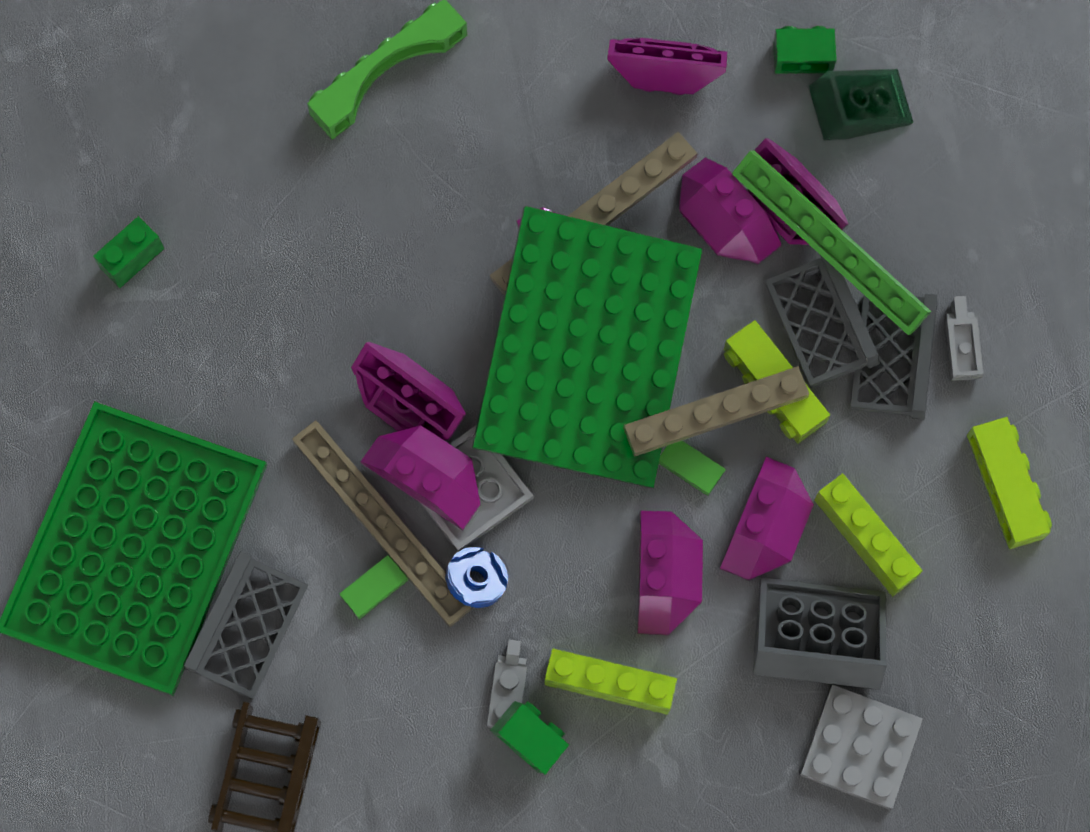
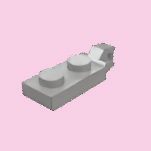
[945,296,984,381]
[487,639,527,728]

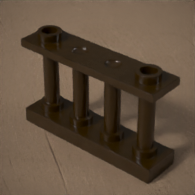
[208,702,321,832]

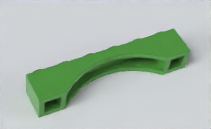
[307,0,468,140]

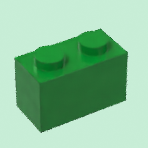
[773,26,837,74]
[93,216,164,288]
[490,701,569,775]

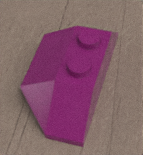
[607,38,727,95]
[748,138,849,245]
[679,158,782,264]
[351,342,466,440]
[360,425,481,530]
[720,457,814,581]
[637,510,703,635]

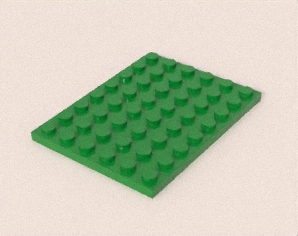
[472,206,702,488]
[0,401,267,696]

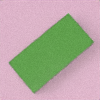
[659,441,726,496]
[339,555,408,620]

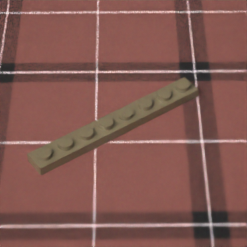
[490,132,698,295]
[292,420,474,628]

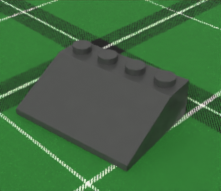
[753,577,886,690]

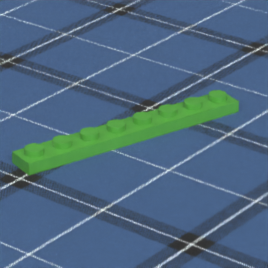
[731,150,932,335]

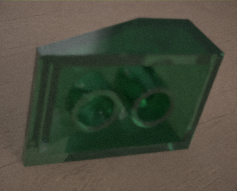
[808,69,914,141]

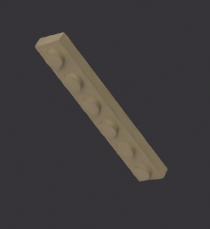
[623,366,809,457]

